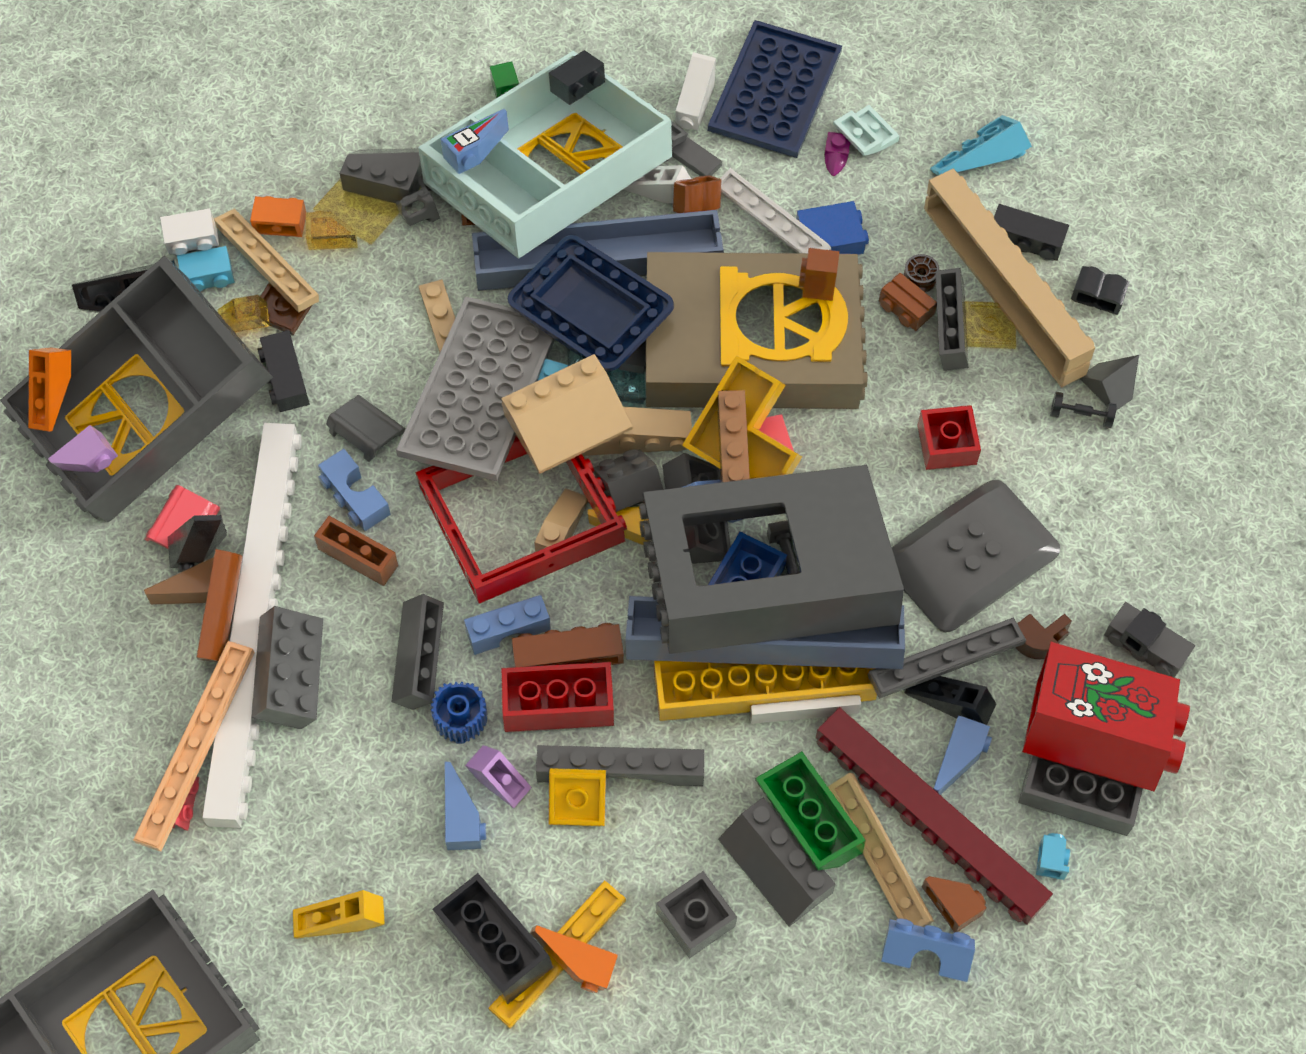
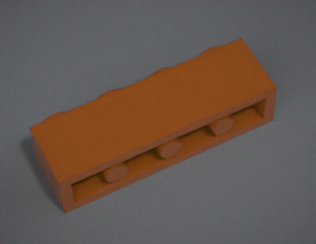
[512,623,624,667]

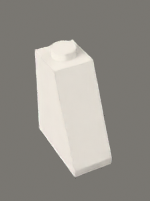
[675,52,716,131]

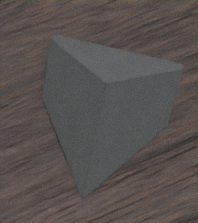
[1080,355,1139,411]

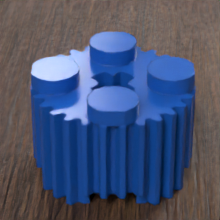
[431,682,488,744]

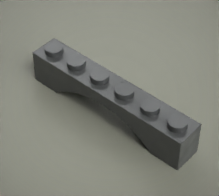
[536,745,704,786]

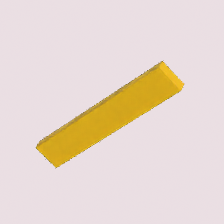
[488,880,626,1029]

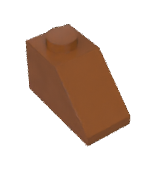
[922,876,986,933]

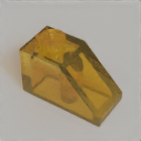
[306,211,358,250]
[217,294,270,332]

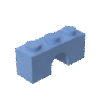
[318,449,391,531]
[464,595,551,655]
[881,919,975,982]

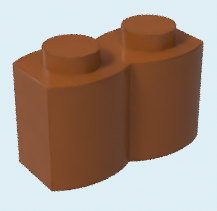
[673,176,722,213]

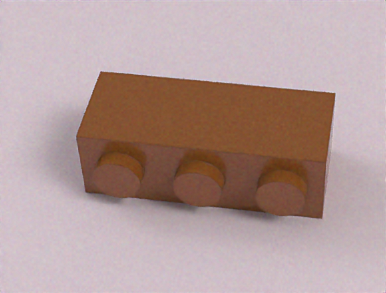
[314,515,398,586]

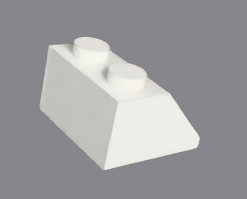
[160,208,219,255]

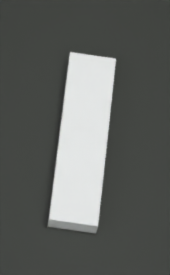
[750,695,861,724]

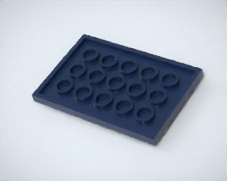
[707,20,842,158]

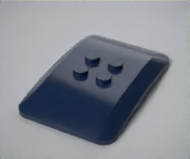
[507,235,674,371]

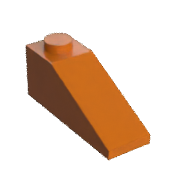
[28,347,71,431]
[530,925,618,993]

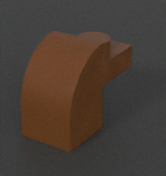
[1015,613,1072,659]

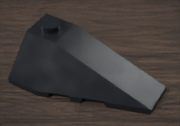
[72,260,175,312]
[168,515,227,572]

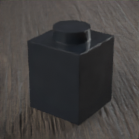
[1120,608,1166,657]

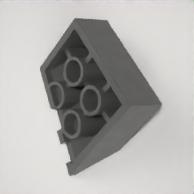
[339,148,422,207]

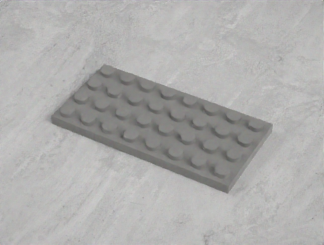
[396,296,555,481]

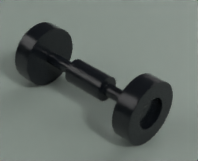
[1050,391,1117,429]

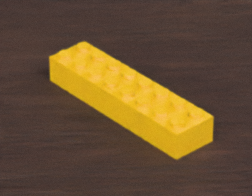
[654,661,877,721]

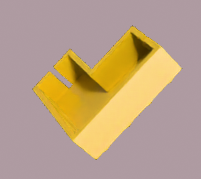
[682,355,803,479]

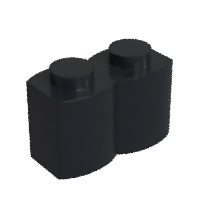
[1071,266,1130,315]

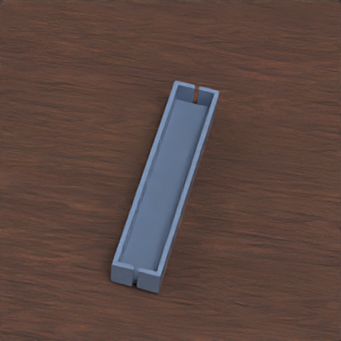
[472,210,724,291]
[626,596,905,669]

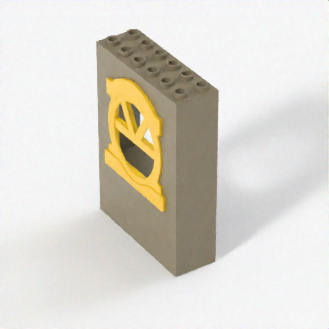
[646,252,868,409]

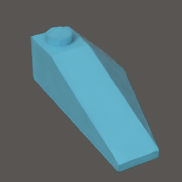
[930,115,1032,175]

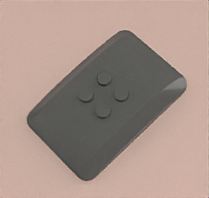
[892,480,1061,632]

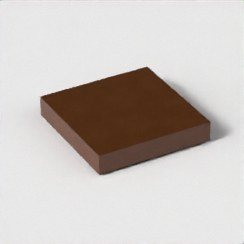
[249,282,312,335]

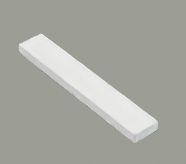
[720,168,831,253]

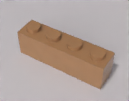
[717,390,750,482]

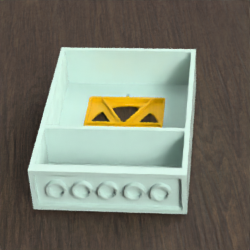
[418,51,672,259]

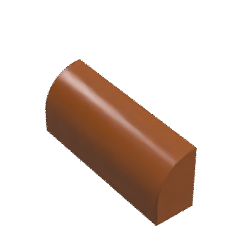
[197,549,243,663]

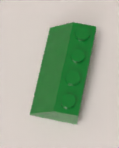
[755,751,866,871]

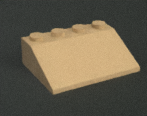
[501,354,633,474]

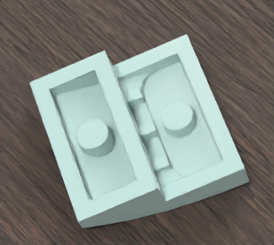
[833,105,899,156]

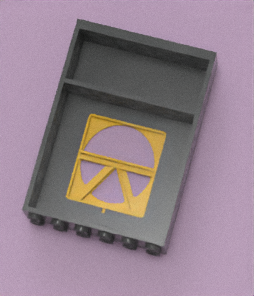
[0,255,273,522]
[0,889,260,1054]

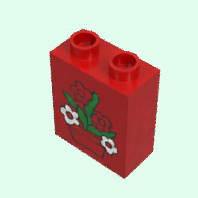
[1022,642,1190,792]

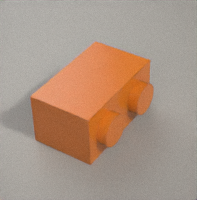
[250,196,307,237]

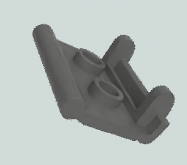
[326,395,406,462]

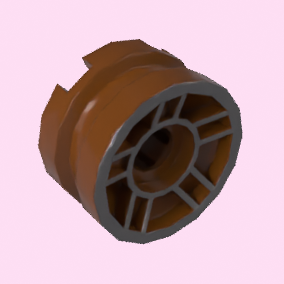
[904,254,939,292]

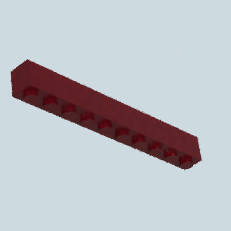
[815,707,1053,925]

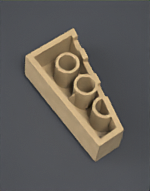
[582,407,692,456]

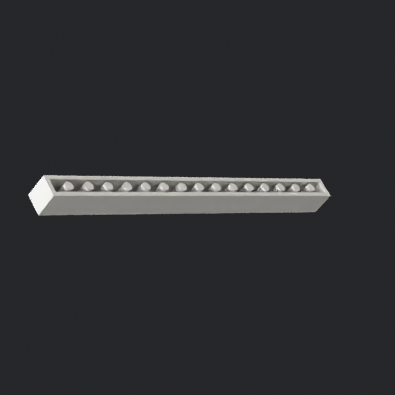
[202,423,302,828]

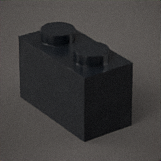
[549,50,605,105]

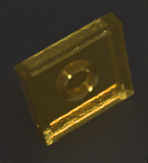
[965,301,1016,349]

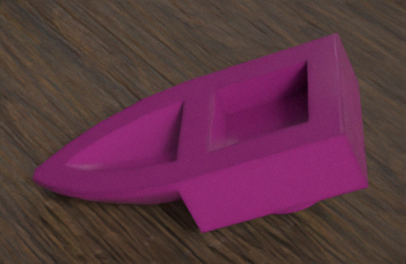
[824,132,850,176]

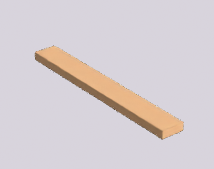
[133,641,255,852]

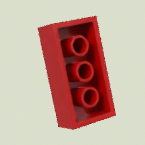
[501,662,614,732]

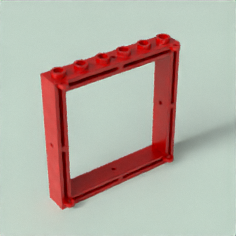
[415,435,627,604]

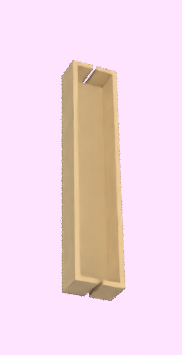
[924,168,1095,388]

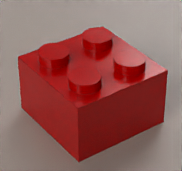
[917,405,981,470]

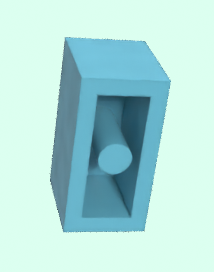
[177,246,235,292]

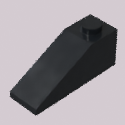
[904,676,997,725]

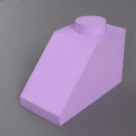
[48,425,118,473]
[465,745,532,808]

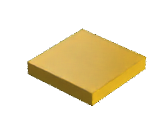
[548,768,606,826]

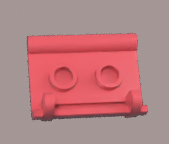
[144,485,220,549]

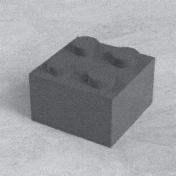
[593,449,664,512]
[656,871,737,959]

